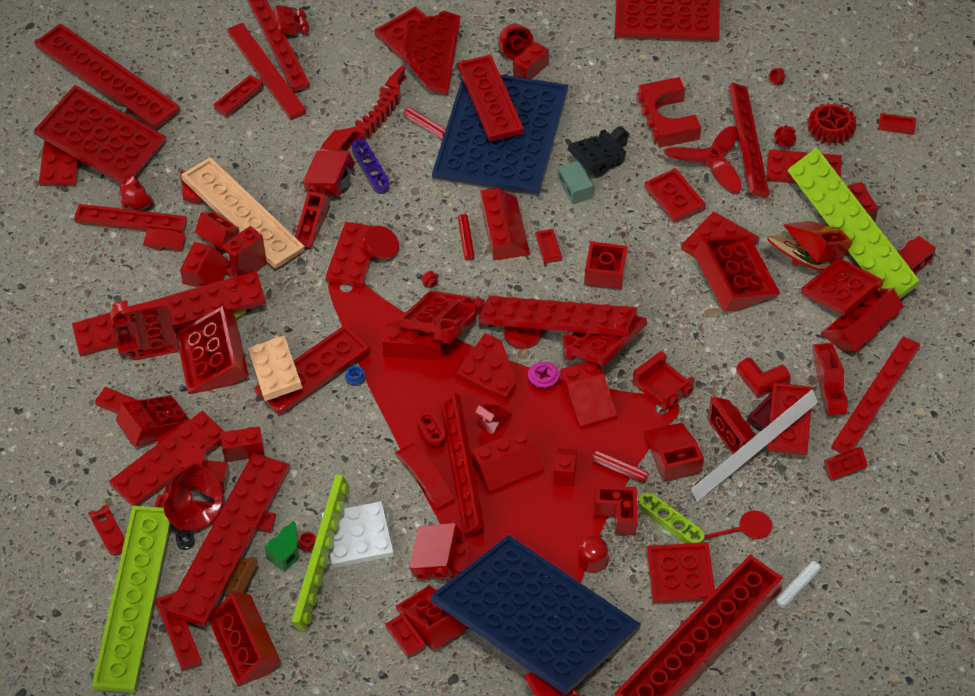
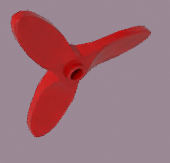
[664,126,742,194]

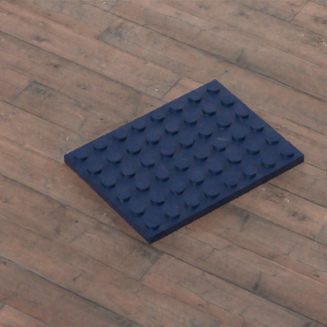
[432,75,568,195]
[430,535,641,695]

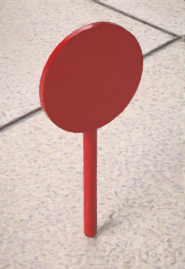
[704,510,772,539]

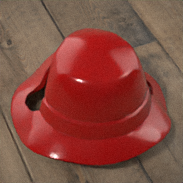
[163,464,223,531]

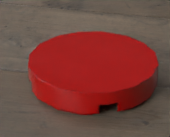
[363,225,399,261]
[504,326,542,349]

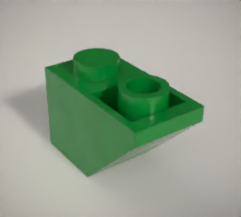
[265,521,299,572]

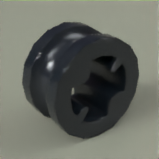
[175,530,195,550]

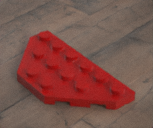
[401,11,460,96]

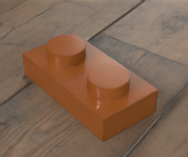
[224,557,258,597]

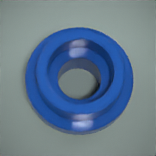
[345,366,365,385]

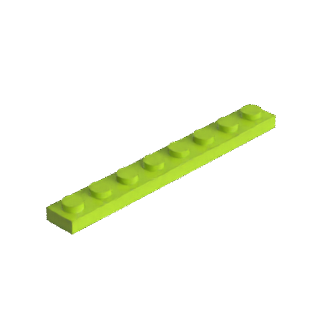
[292,474,350,632]

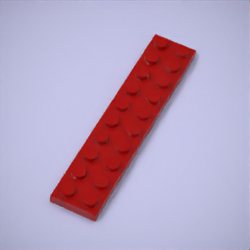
[35,23,181,130]
[72,271,267,357]
[166,453,290,627]

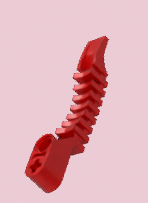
[320,65,407,151]

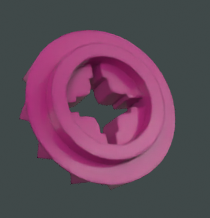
[528,362,559,390]

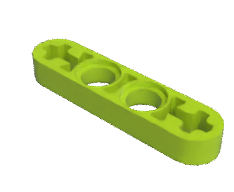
[639,492,704,544]

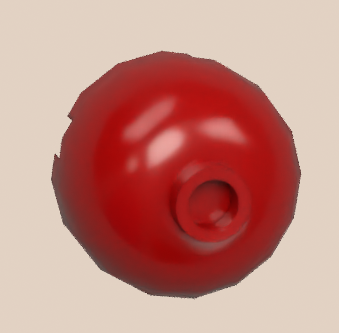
[498,23,534,60]
[119,174,154,211]

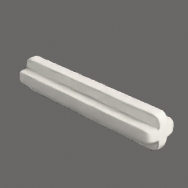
[776,561,821,608]

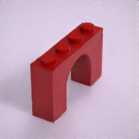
[636,77,701,148]

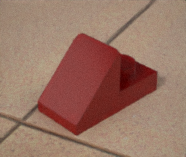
[475,404,512,434]

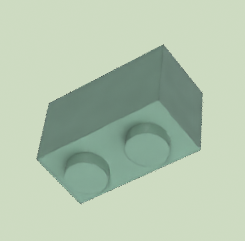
[558,161,595,205]

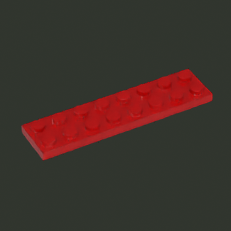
[478,296,638,336]

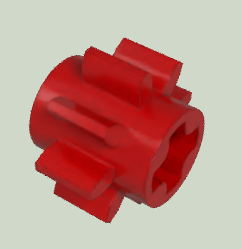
[774,125,797,148]

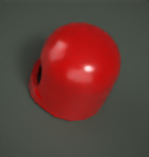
[578,536,609,573]

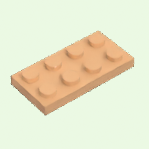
[248,335,302,401]

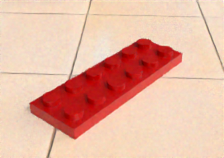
[457,54,524,142]
[254,325,370,416]
[109,410,225,506]

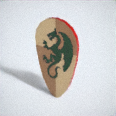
[767,235,830,271]

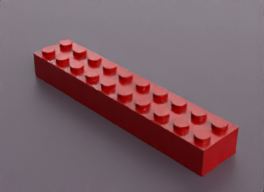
[614,554,783,696]

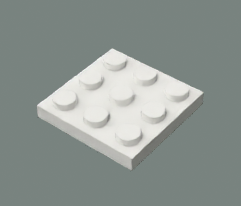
[321,501,394,568]

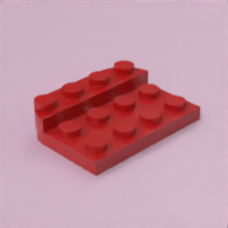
[398,290,477,343]
[110,298,178,360]
[563,315,647,366]

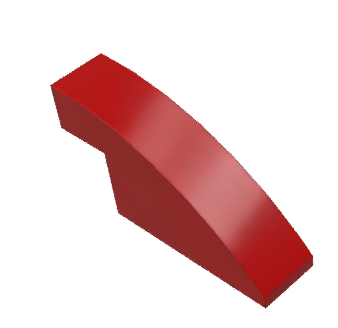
[813,343,848,415]

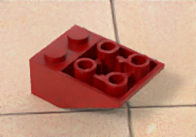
[783,221,852,263]
[115,395,189,447]
[644,422,704,481]

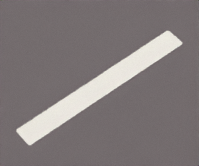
[691,390,817,501]

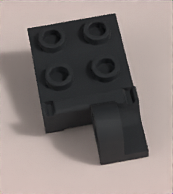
[567,126,629,176]

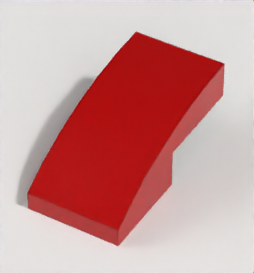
[143,229,185,252]

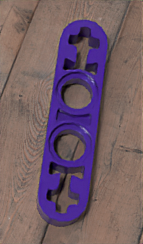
[352,139,390,194]

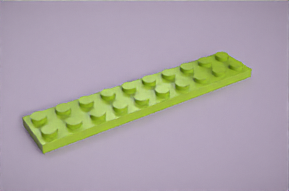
[787,147,921,299]
[92,506,172,693]

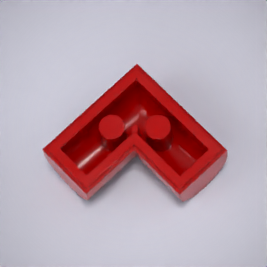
[736,357,791,398]

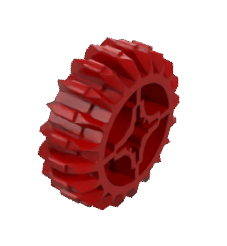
[807,102,857,146]

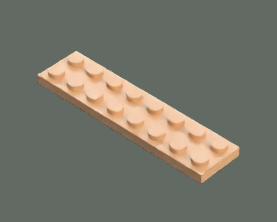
[181,157,305,269]

